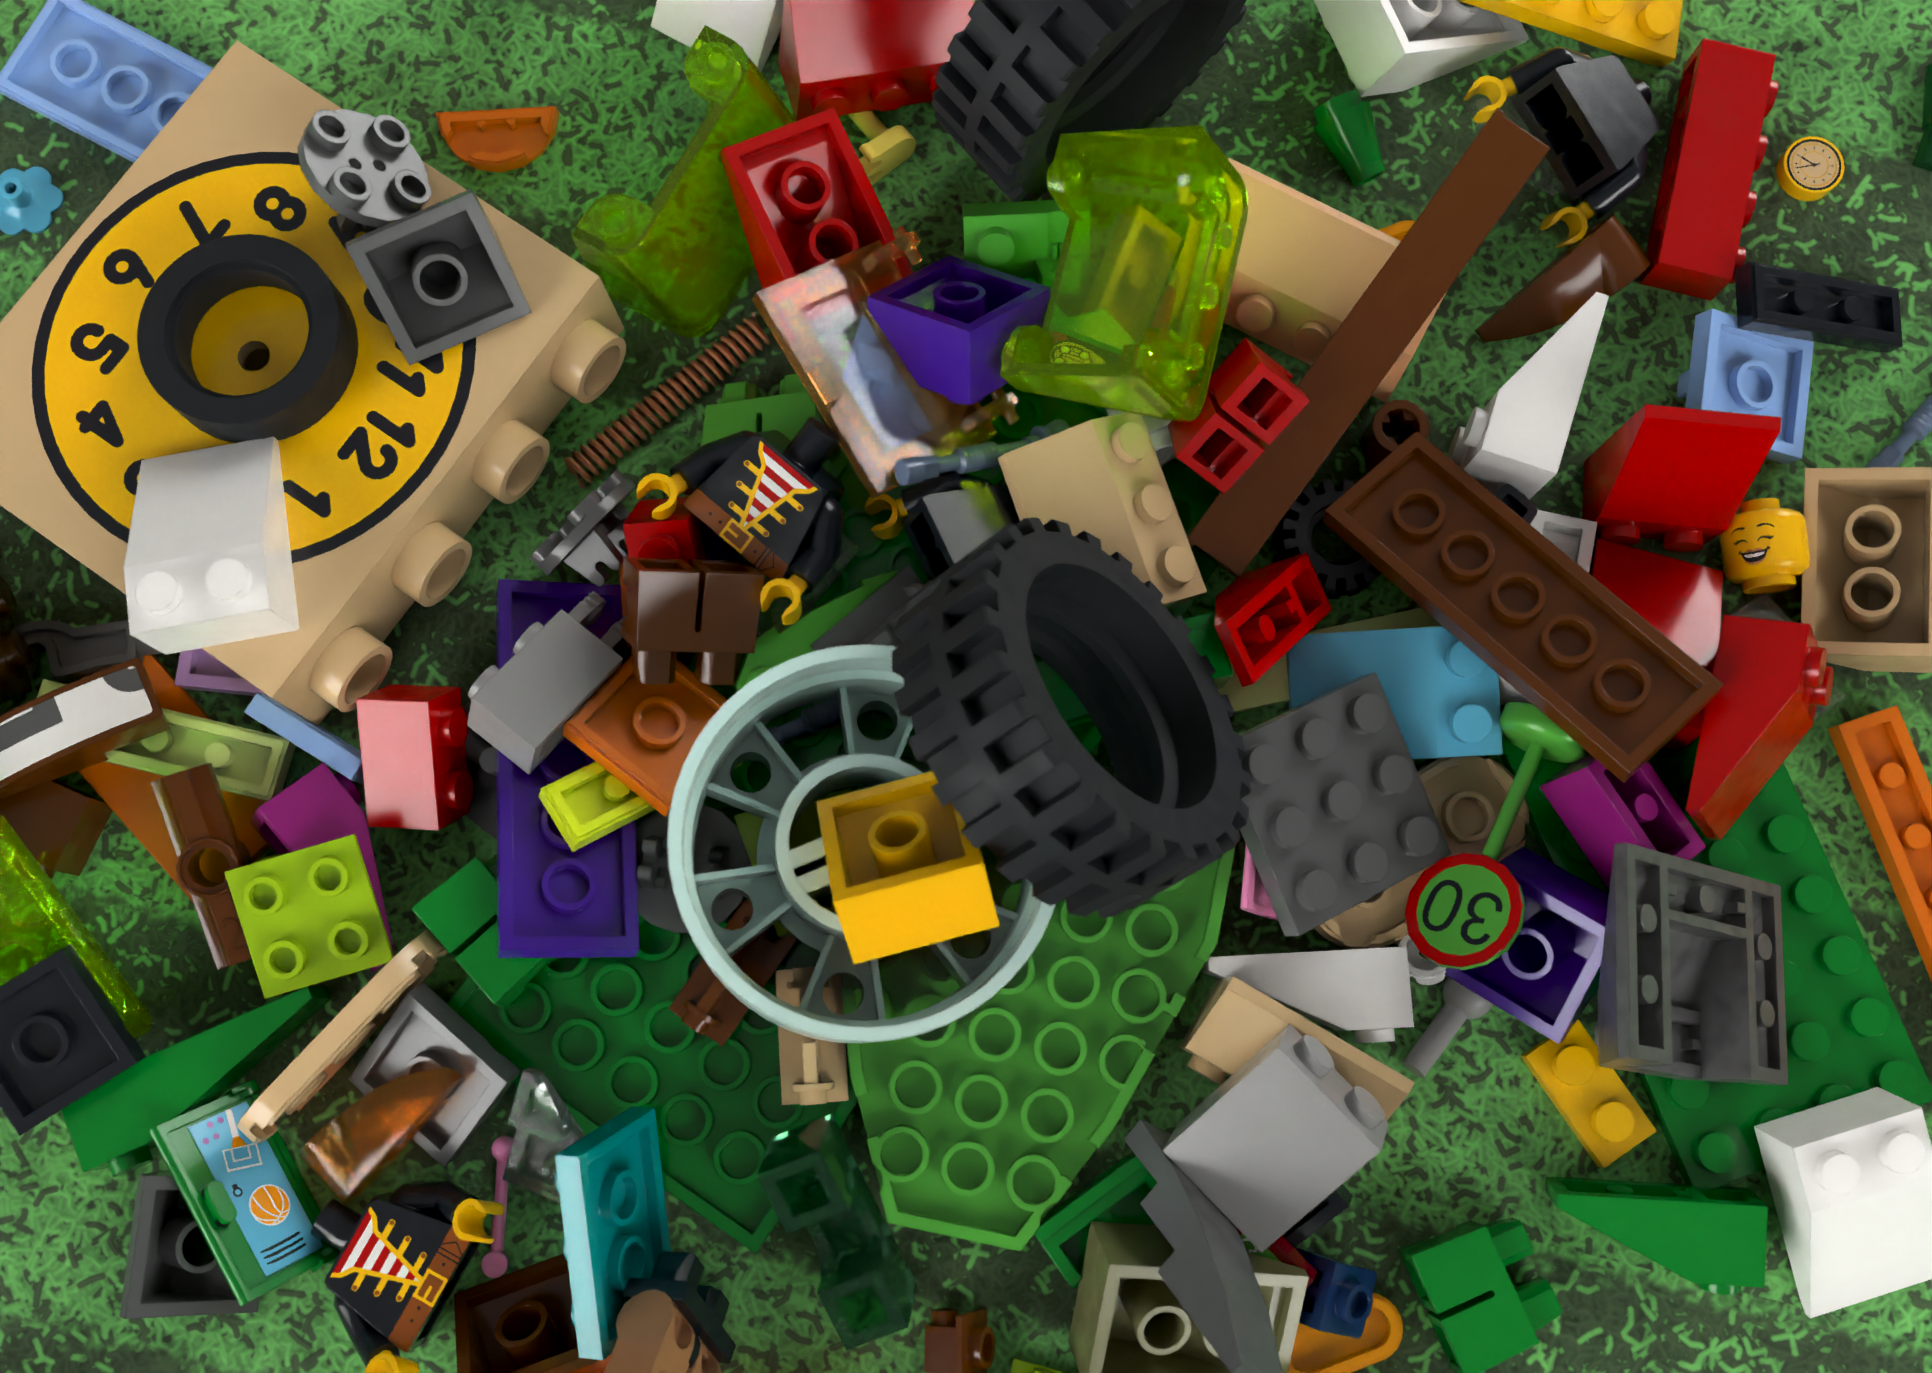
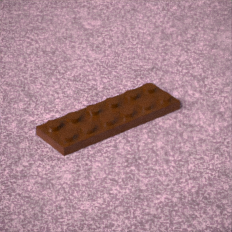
[1323,431,1724,783]

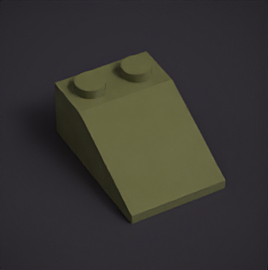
[1068,1221,1309,1373]

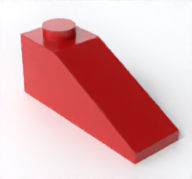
[1214,552,1332,687]

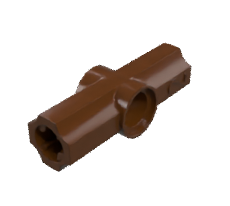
[151,763,252,969]

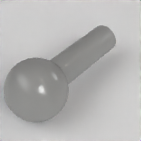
[1402,977,1493,1078]

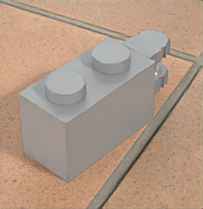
[467,591,628,775]

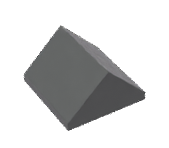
[345,188,532,366]
[119,1170,259,1319]

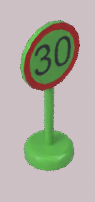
[1405,702,1587,970]

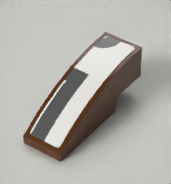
[0,657,170,799]

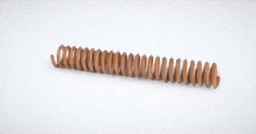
[564,312,771,488]

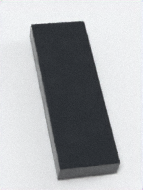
[1734,262,1903,352]

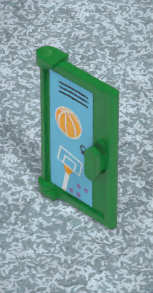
[149,1079,341,1307]

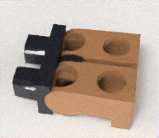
[604,1251,736,1373]

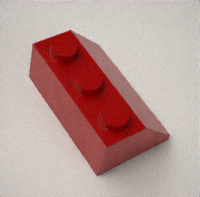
[778,0,974,121]

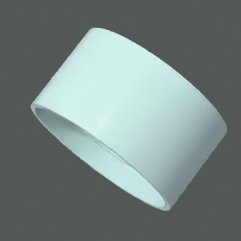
[667,644,1055,1044]

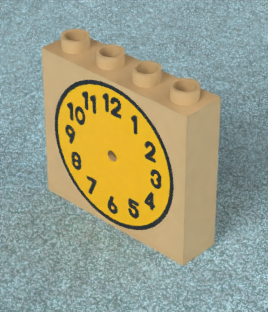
[0,41,626,726]

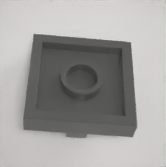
[348,983,521,1168]

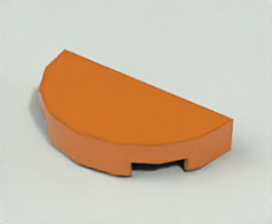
[436,106,559,173]

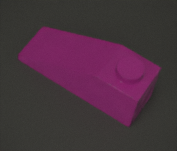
[250,762,395,973]

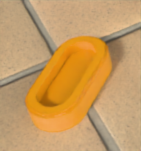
[1288,1292,1403,1373]

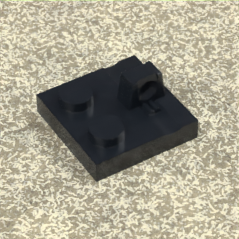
[0,944,146,1136]

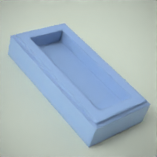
[244,693,364,785]

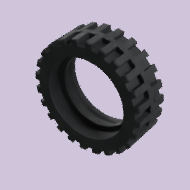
[932,0,1247,202]
[892,517,1251,918]

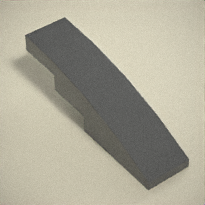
[1124,1119,1283,1373]

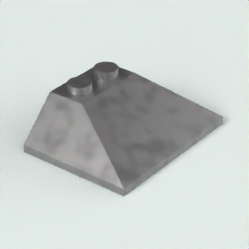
[1594,843,1788,1085]

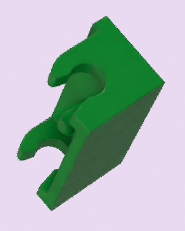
[1034,1151,1157,1289]

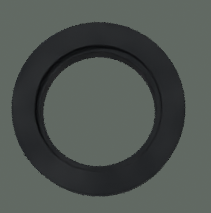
[137,234,358,443]

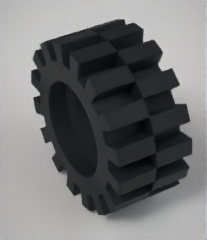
[1275,479,1381,599]

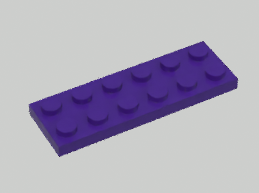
[496,579,640,958]

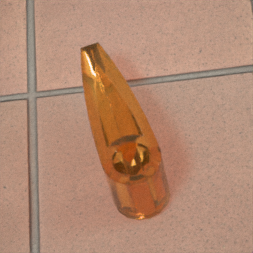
[299,1067,463,1204]

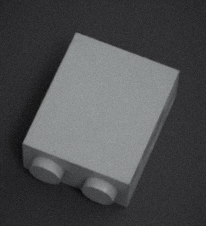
[1162,1023,1389,1253]

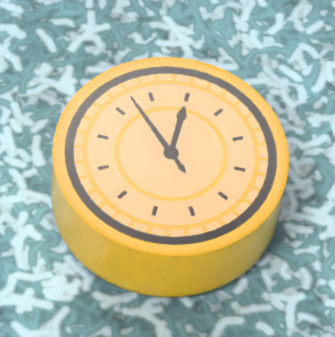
[1776,136,1844,201]

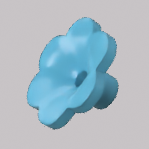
[0,166,64,236]

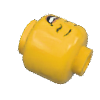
[1719,498,1810,595]

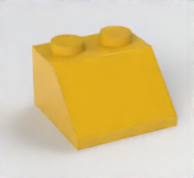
[816,771,1000,964]

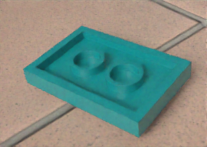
[555,1107,671,1360]

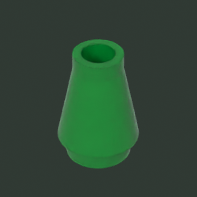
[1313,89,1387,188]

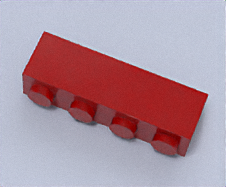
[1639,38,1779,301]

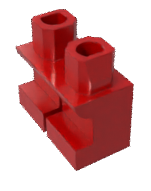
[1168,337,1310,494]

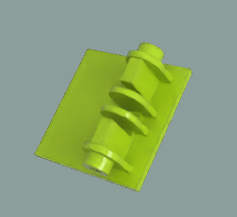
[224,834,394,999]

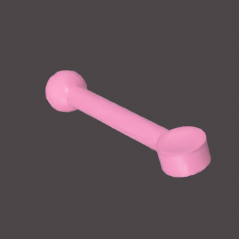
[481,1135,518,1278]

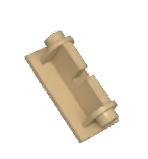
[775,967,849,1105]

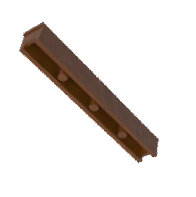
[1187,108,1550,579]

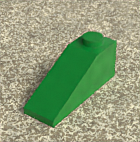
[1545,1177,1768,1295]

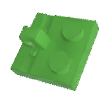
[962,198,1091,319]

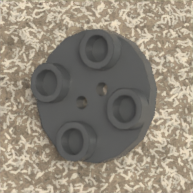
[297,109,432,233]
[529,469,637,586]
[635,805,752,934]

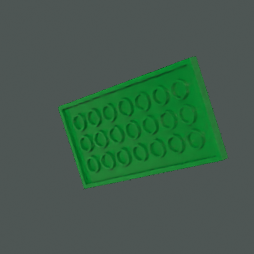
[1500,625,1932,1188]

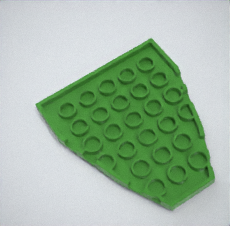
[841,736,1239,1252]

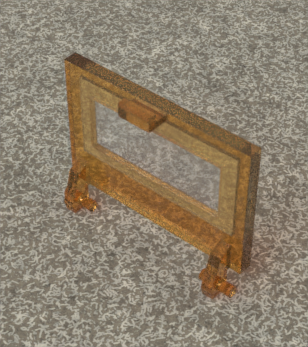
[752,226,1020,499]

